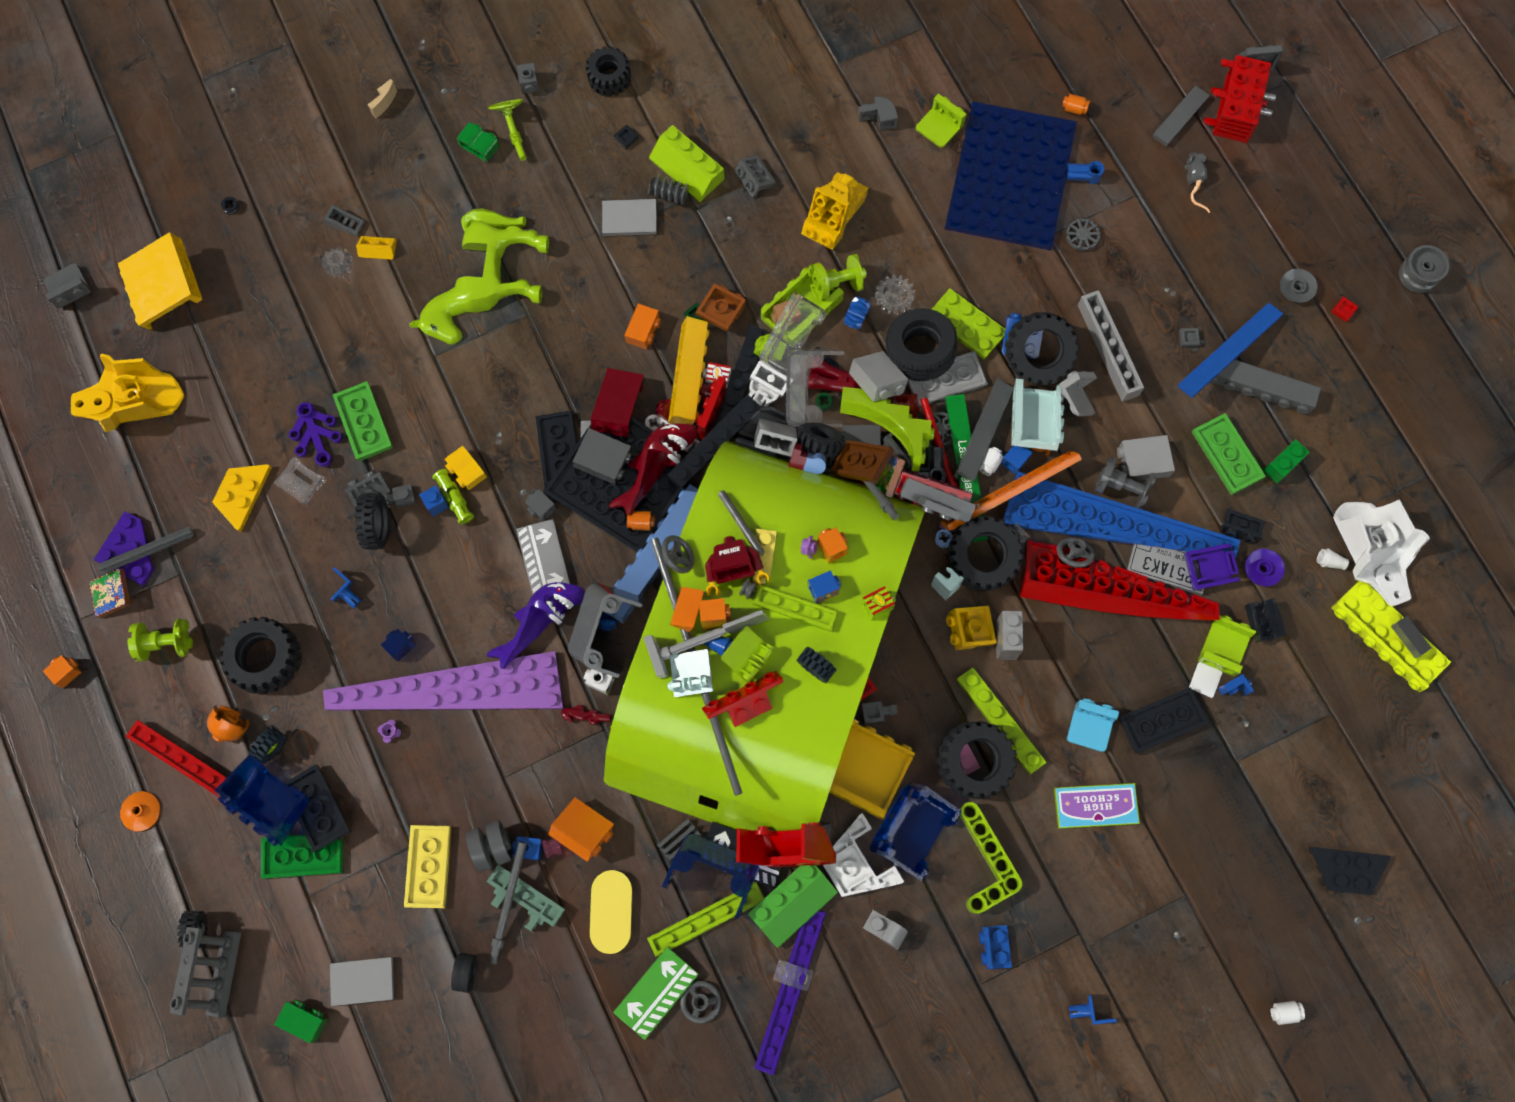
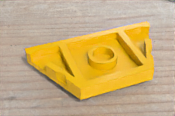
[212,464,272,532]

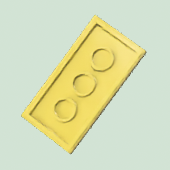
[404,825,452,909]

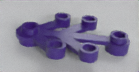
[288,402,343,467]

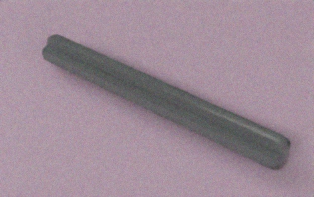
[98,527,194,574]

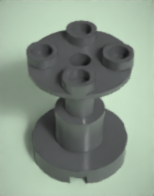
[1094,456,1156,509]

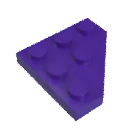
[93,511,154,586]

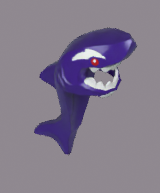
[487,582,585,669]

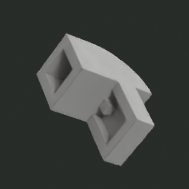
[863,910,908,950]

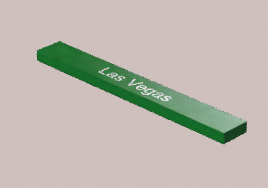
[945,394,988,543]

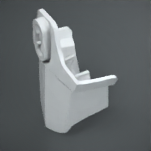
[1333,500,1429,607]

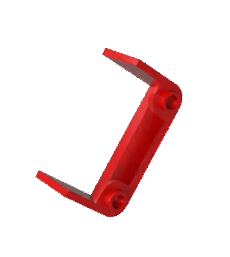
[736,822,836,867]

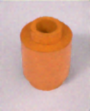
[1062,93,1090,115]
[627,511,655,531]

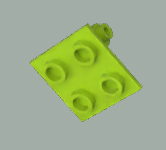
[720,625,774,683]

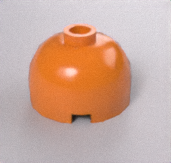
[207,705,250,742]

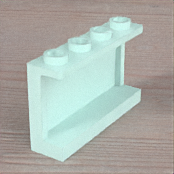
[1011,379,1064,451]

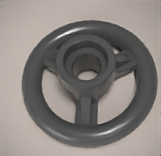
[662,535,694,574]
[1057,537,1095,568]
[680,981,721,1024]

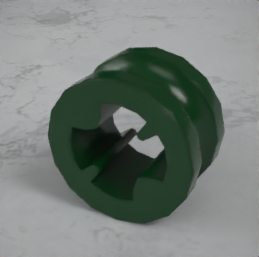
[815,392,832,411]

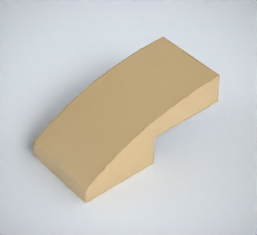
[368,79,397,119]

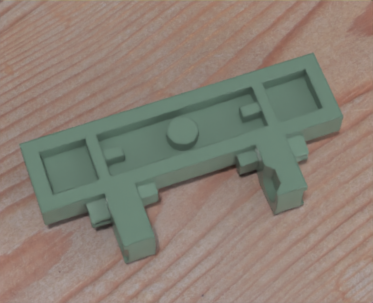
[486,865,565,932]

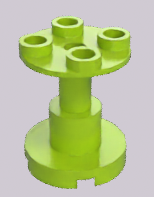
[808,254,867,300]
[128,618,193,662]

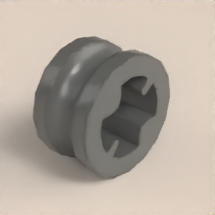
[739,579,757,600]

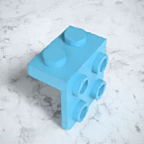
[1067,699,1119,752]

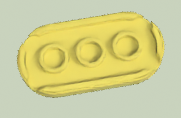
[590,870,632,954]

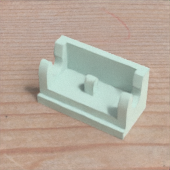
[931,567,964,600]

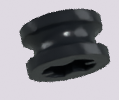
[221,197,239,215]

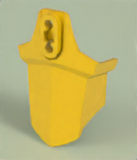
[71,354,185,432]

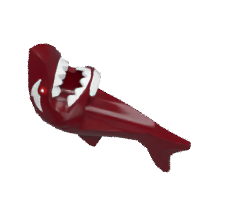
[609,423,697,515]

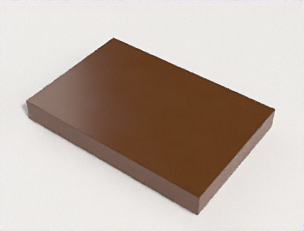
[830,440,894,484]

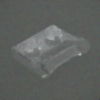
[274,457,325,505]

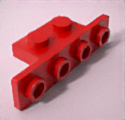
[702,671,784,727]

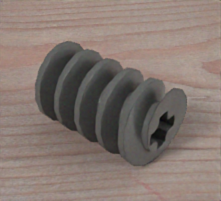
[648,174,688,205]

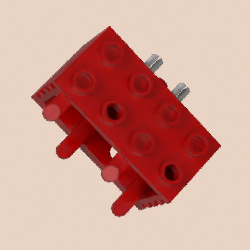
[1203,55,1276,143]

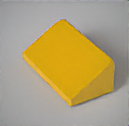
[356,236,397,260]

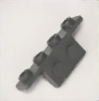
[900,478,976,523]

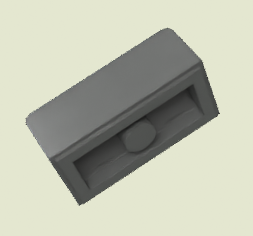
[1391,616,1432,659]

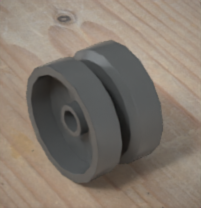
[1398,245,1450,293]

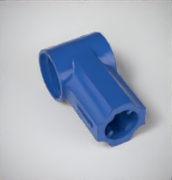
[1066,161,1104,184]

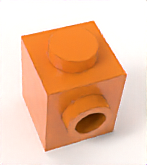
[817,527,848,563]
[43,655,82,688]

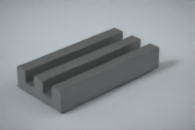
[657,819,701,861]

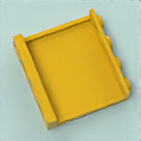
[118,232,203,330]
[829,719,915,820]

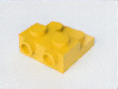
[946,606,997,650]

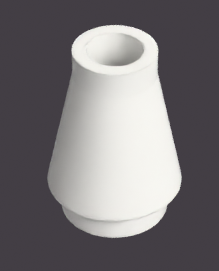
[1317,549,1349,570]

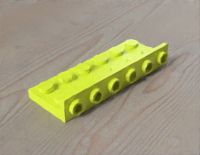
[1331,581,1451,692]

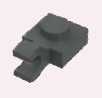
[382,484,416,508]
[862,701,898,724]

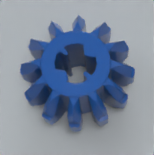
[844,297,870,330]

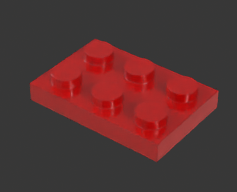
[696,375,727,439]

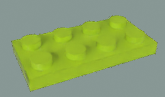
[932,288,1005,360]

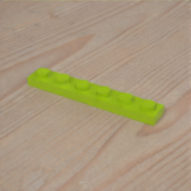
[957,667,1047,775]

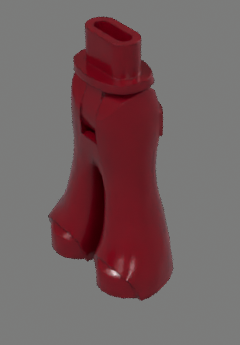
[806,355,862,393]

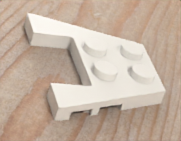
[823,813,904,897]

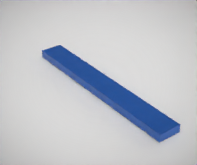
[1178,303,1283,398]

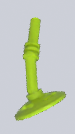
[488,99,527,161]

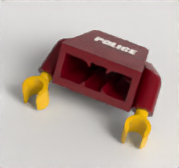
[705,536,770,597]

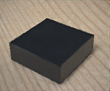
[613,125,639,150]

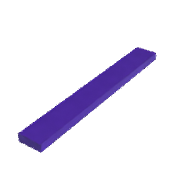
[754,910,826,1075]

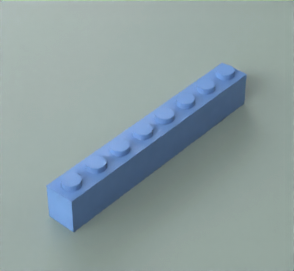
[605,484,698,624]

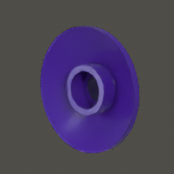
[1245,549,1285,587]

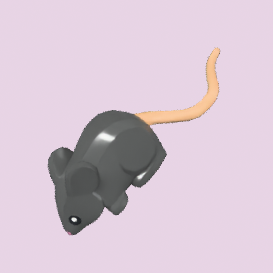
[1185,152,1210,213]

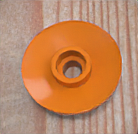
[120,791,161,832]

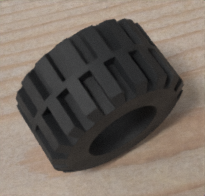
[585,46,631,97]
[796,422,845,466]

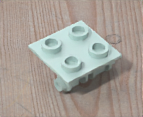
[668,649,713,697]

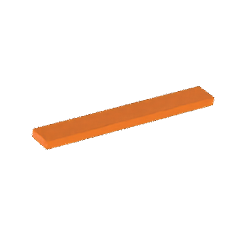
[940,450,1082,531]

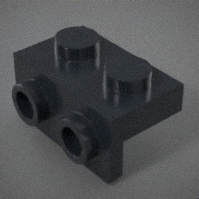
[1220,509,1265,544]
[1244,598,1286,643]

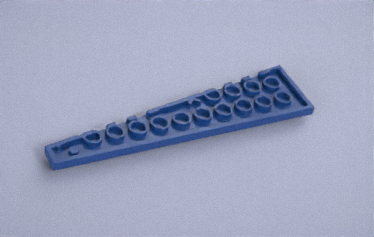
[1003,472,1240,558]

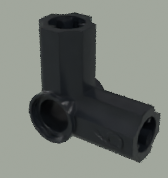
[906,447,946,482]

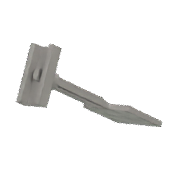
[644,610,769,679]

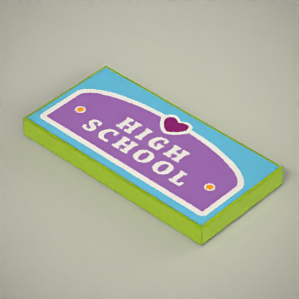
[1054,783,1140,829]

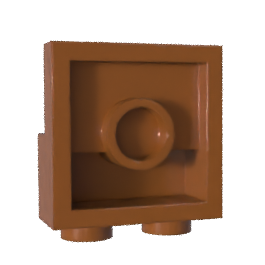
[696,283,746,332]

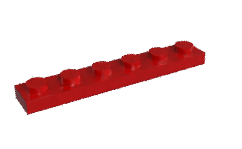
[125,720,234,799]

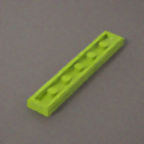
[647,882,764,957]

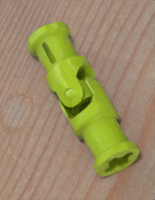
[432,469,474,525]

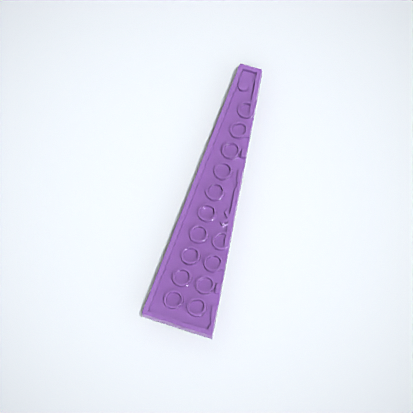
[323,651,564,711]

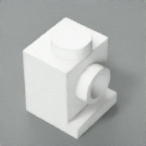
[584,668,616,695]

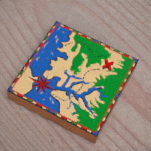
[876,454,905,497]
[89,568,131,618]

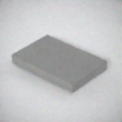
[602,199,657,236]
[330,957,395,1006]

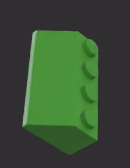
[748,865,838,949]

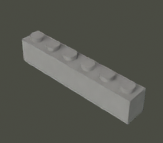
[1078,290,1144,402]

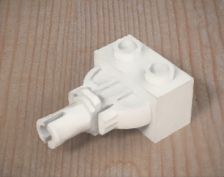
[749,361,792,407]

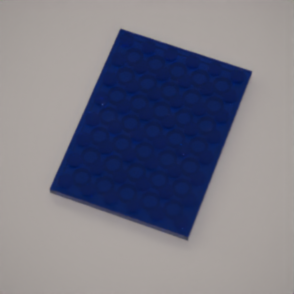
[945,101,1077,251]

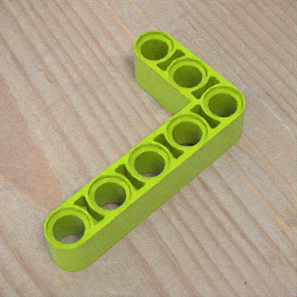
[959,802,1022,914]

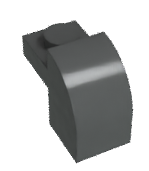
[858,97,898,131]

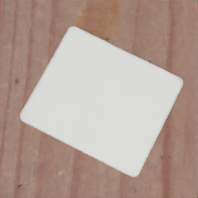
[1189,662,1222,698]

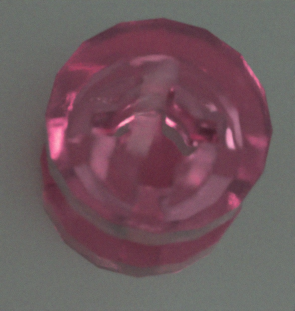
[542,838,564,859]

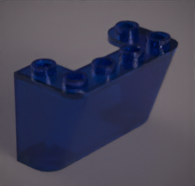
[214,754,310,847]

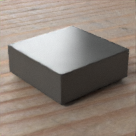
[1179,328,1200,348]

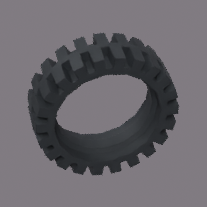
[354,493,390,550]

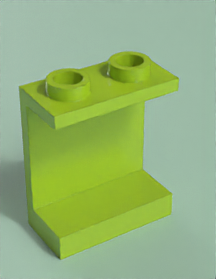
[1198,615,1256,677]

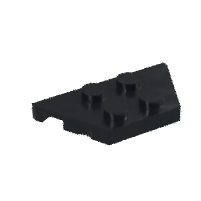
[1309,847,1391,895]

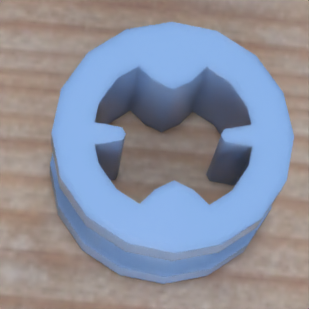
[935,529,953,548]

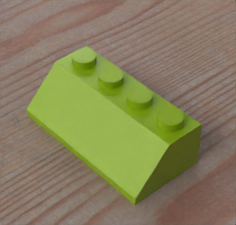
[649,125,724,202]

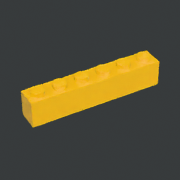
[668,316,709,425]

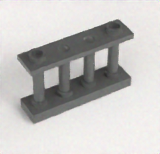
[170,927,241,1018]

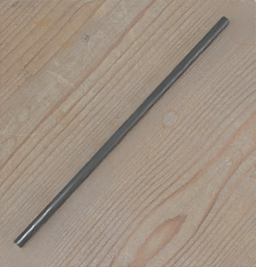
[651,538,743,796]

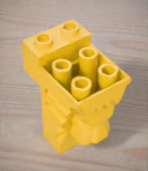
[801,172,869,250]

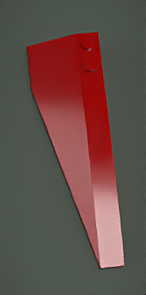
[1020,540,1220,620]

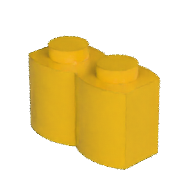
[445,446,487,490]

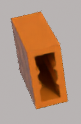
[548,797,614,862]

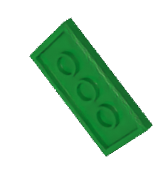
[261,835,343,879]

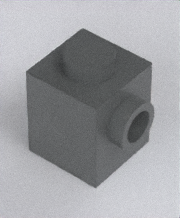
[516,63,539,93]
[525,489,557,522]

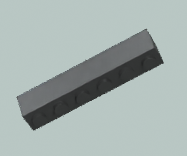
[1209,352,1321,414]

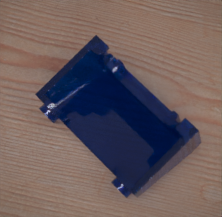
[870,782,961,882]

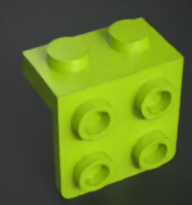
[916,93,966,148]

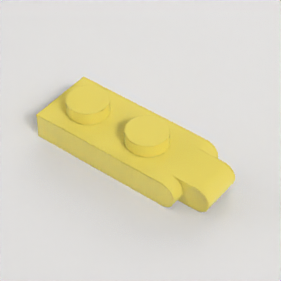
[753,529,777,585]

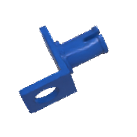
[331,567,362,609]
[1068,994,1117,1024]

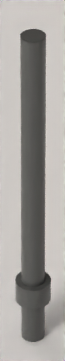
[863,481,899,520]
[489,841,527,964]

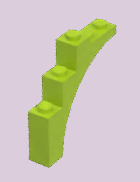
[840,387,935,472]

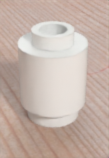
[979,447,1003,476]
[1270,1001,1305,1025]

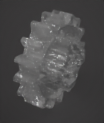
[875,274,915,314]

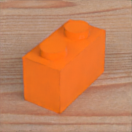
[624,304,661,350]
[699,598,731,631]

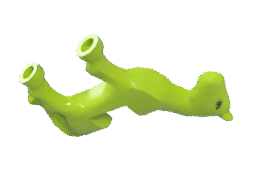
[409,208,549,345]

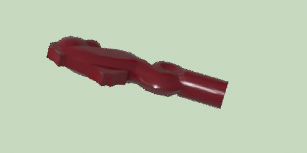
[561,705,611,725]

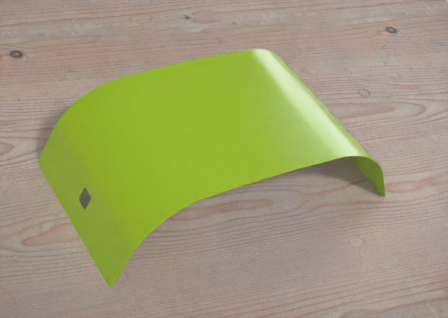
[604,440,925,831]

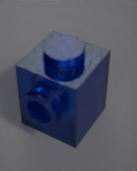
[380,629,415,662]

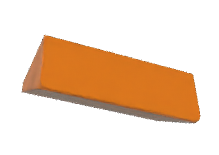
[670,587,704,632]

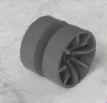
[465,820,513,873]

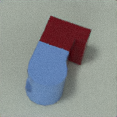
[789,443,827,474]

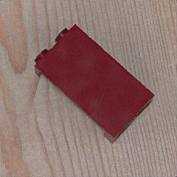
[591,368,644,437]

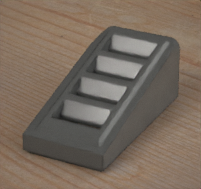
[324,204,365,237]

